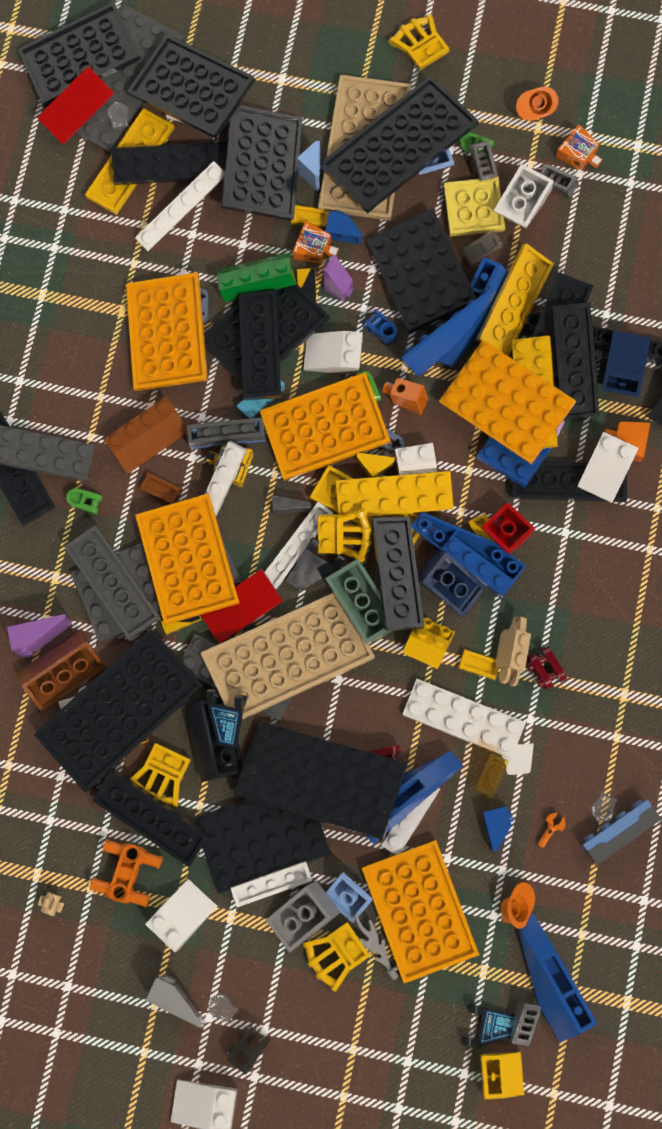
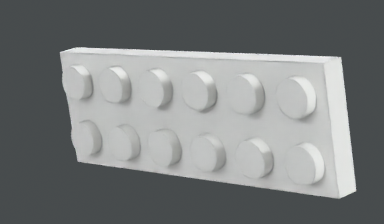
[402,679,526,759]

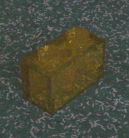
[473,753,509,799]

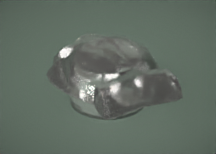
[107,102,129,129]
[591,792,617,822]
[208,994,238,1024]

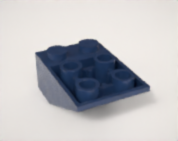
[602,330,651,397]

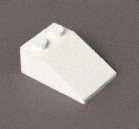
[494,164,554,228]
[303,331,363,375]
[577,432,639,503]
[395,443,438,475]
[145,879,217,952]
[171,1080,238,1129]

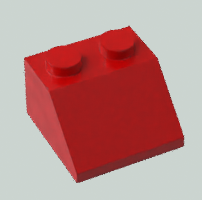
[481,502,535,554]

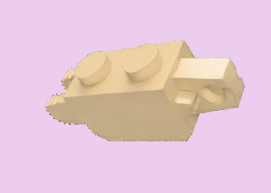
[495,616,531,687]

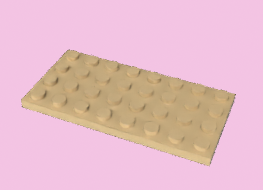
[318,75,411,221]
[201,593,375,720]

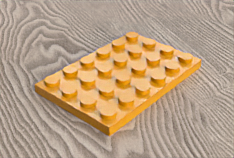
[126,272,208,391]
[439,340,576,464]
[260,372,391,481]
[136,493,240,625]
[362,840,479,983]

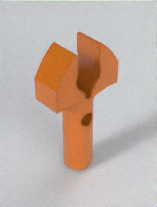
[537,813,565,848]

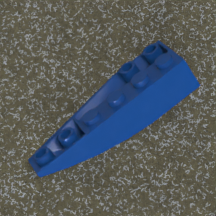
[439,257,509,368]
[401,287,497,377]
[411,512,526,600]
[366,751,463,844]
[517,914,597,1043]

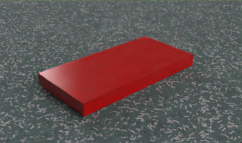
[37,66,115,145]
[201,569,283,644]

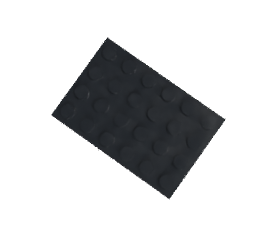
[18,2,142,107]
[127,34,255,139]
[221,105,302,221]
[366,208,477,334]
[204,283,330,387]
[193,800,331,894]

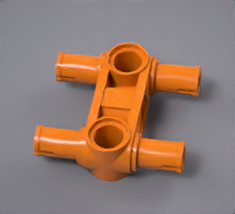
[89,839,163,908]

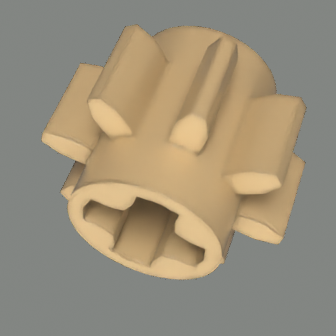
[37,892,64,916]

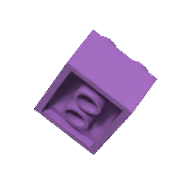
[7,614,72,657]

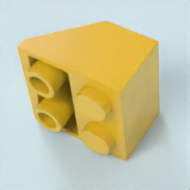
[403,617,455,669]
[480,1052,524,1099]

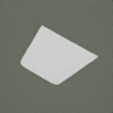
[502,744,534,775]

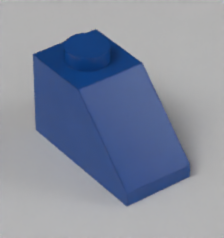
[325,211,362,245]
[482,807,513,852]

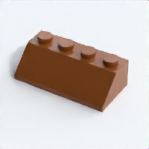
[103,397,188,475]
[16,631,106,712]

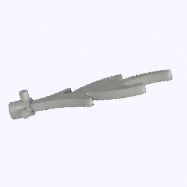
[355,914,399,980]

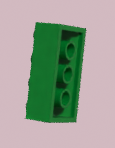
[217,252,296,302]

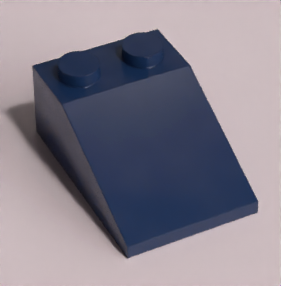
[418,549,486,617]

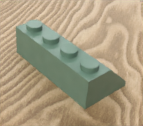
[325,559,394,644]

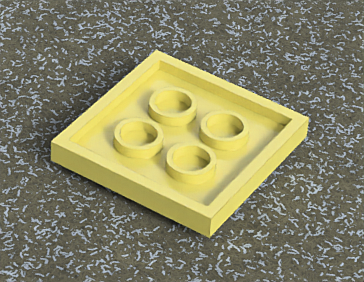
[443,177,505,237]

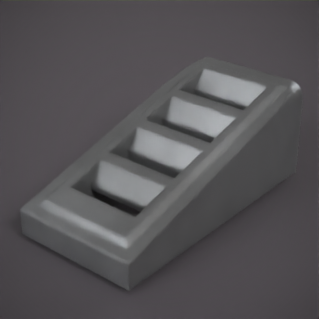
[469,141,498,181]
[540,164,579,198]
[272,496,311,515]
[510,1002,541,1046]

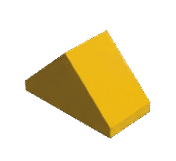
[357,453,395,478]

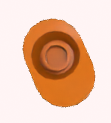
[516,87,558,121]
[500,882,535,929]

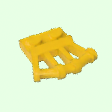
[388,14,449,71]
[318,508,372,562]
[131,743,191,807]
[302,922,370,992]

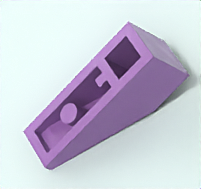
[323,255,354,302]

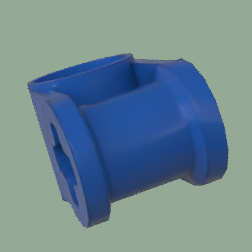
[362,309,397,344]

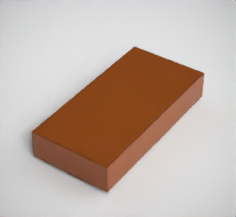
[139,472,182,505]

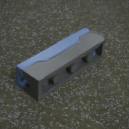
[187,417,265,449]
[581,799,662,866]

